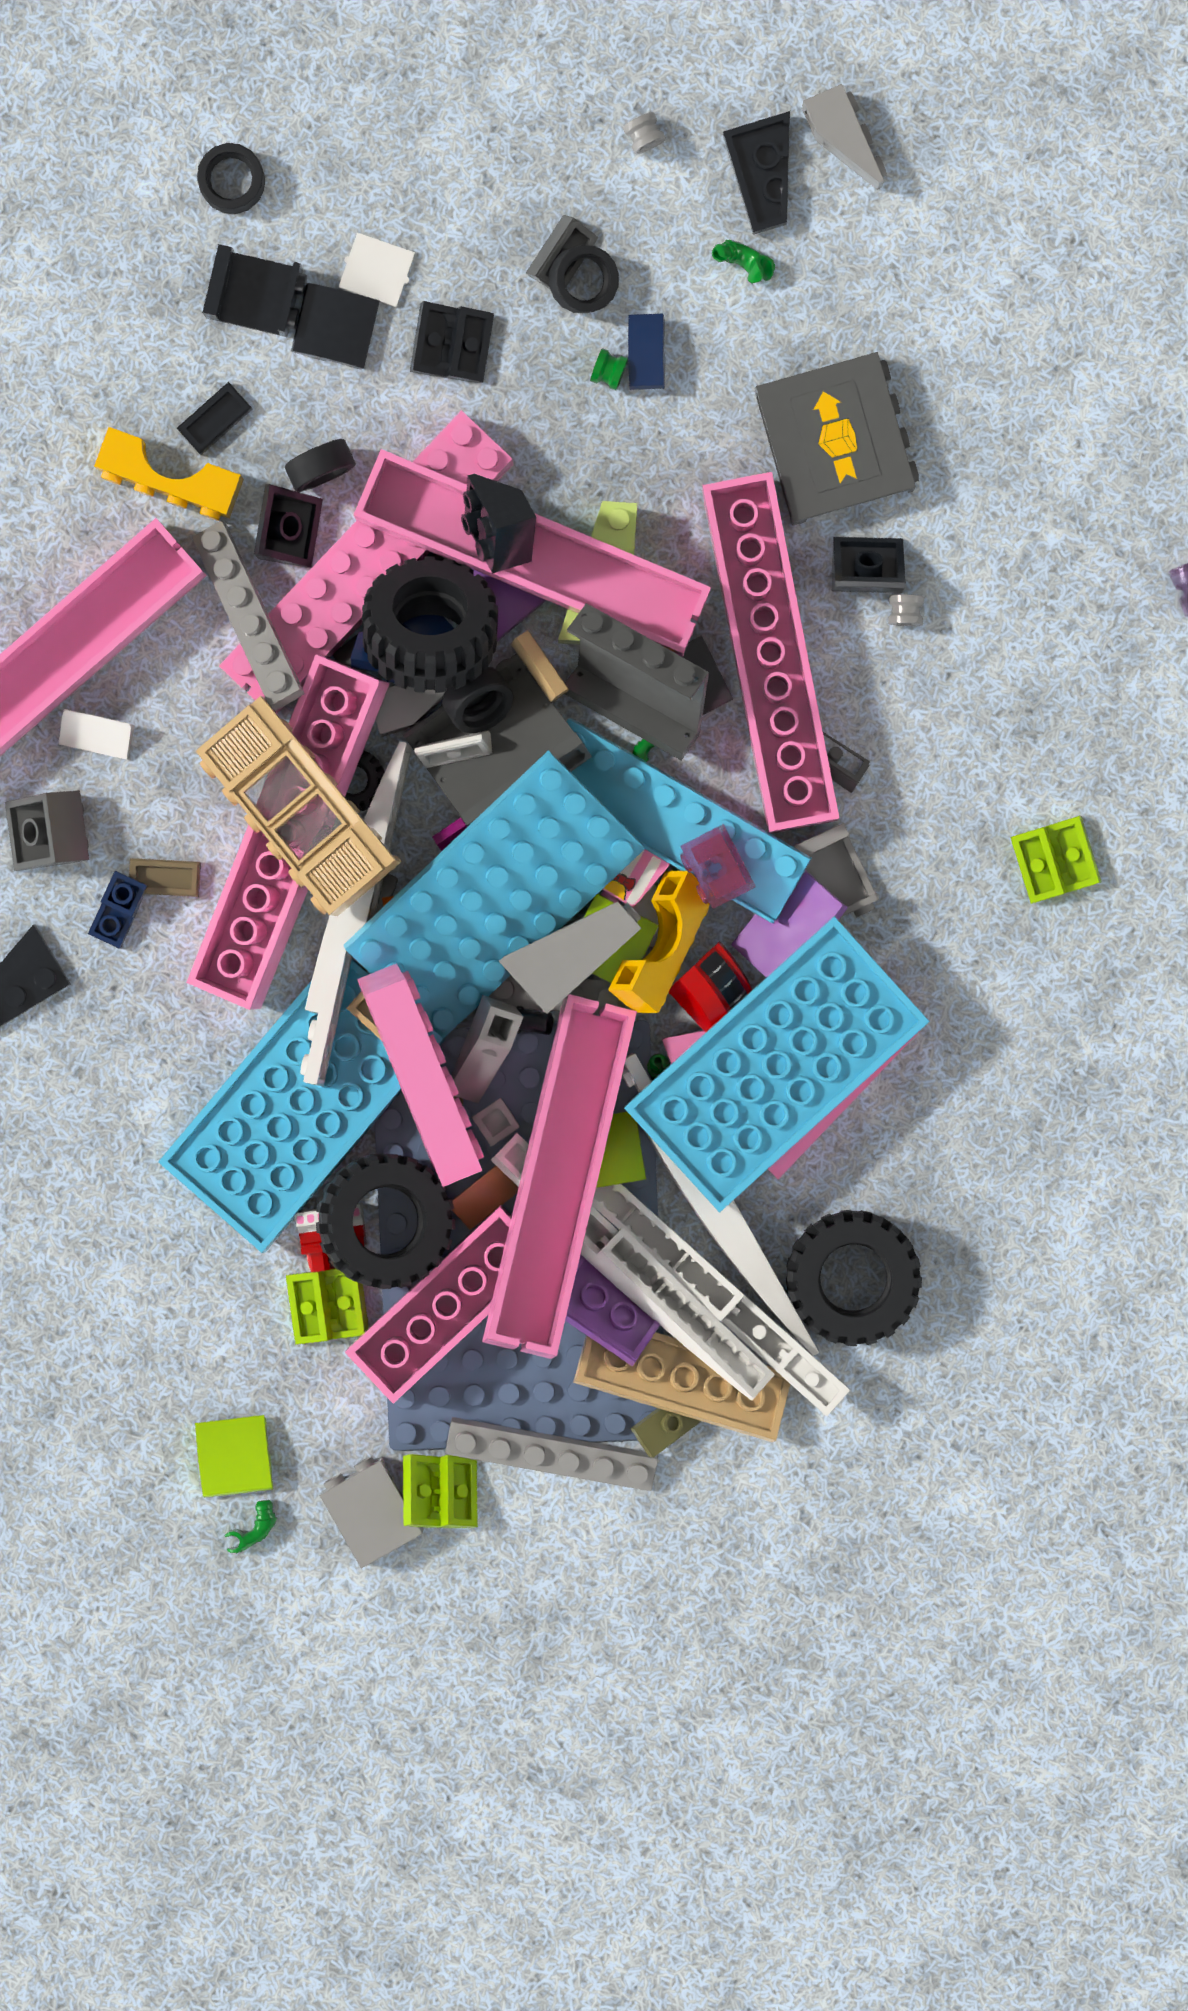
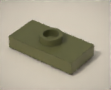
[630,1408,701,1458]

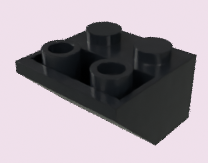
[461,474,536,574]

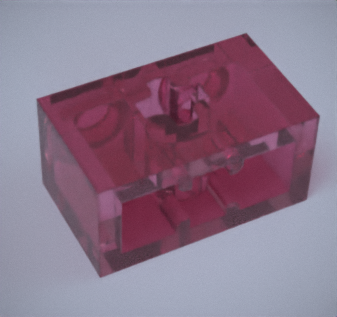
[680,824,756,909]

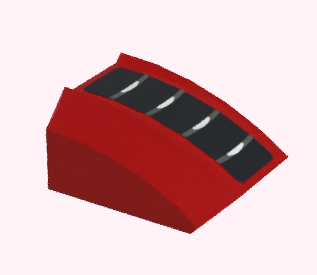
[668,941,753,1032]

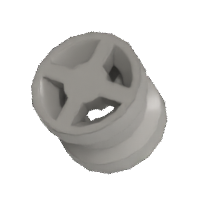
[623,112,666,154]
[888,595,924,626]

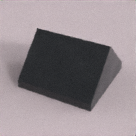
[254,484,323,568]
[832,537,906,593]

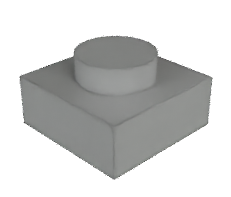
[472,1098,521,1146]

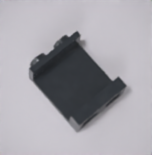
[202,244,307,337]

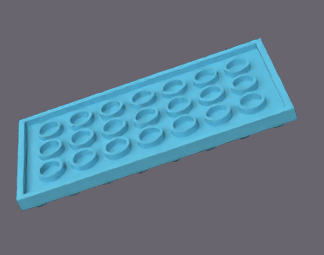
[344,750,645,1038]
[624,916,930,1213]
[158,959,445,1253]

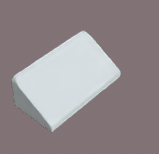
[59,709,135,760]
[415,731,492,768]

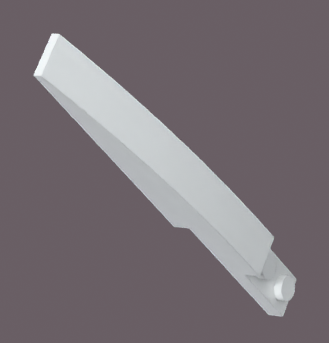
[300,741,412,1087]
[622,1053,819,1356]
[491,1133,775,1400]
[592,1184,850,1416]

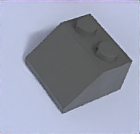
[5,790,89,871]

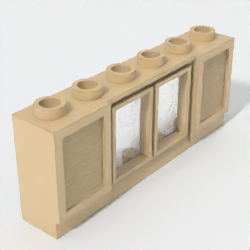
[196,696,402,916]

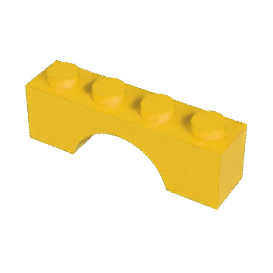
[94,427,244,521]
[608,871,715,1013]

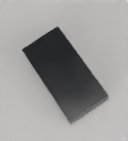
[177,382,253,455]

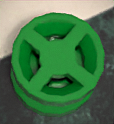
[590,348,628,391]

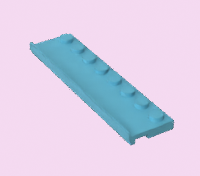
[566,718,812,924]

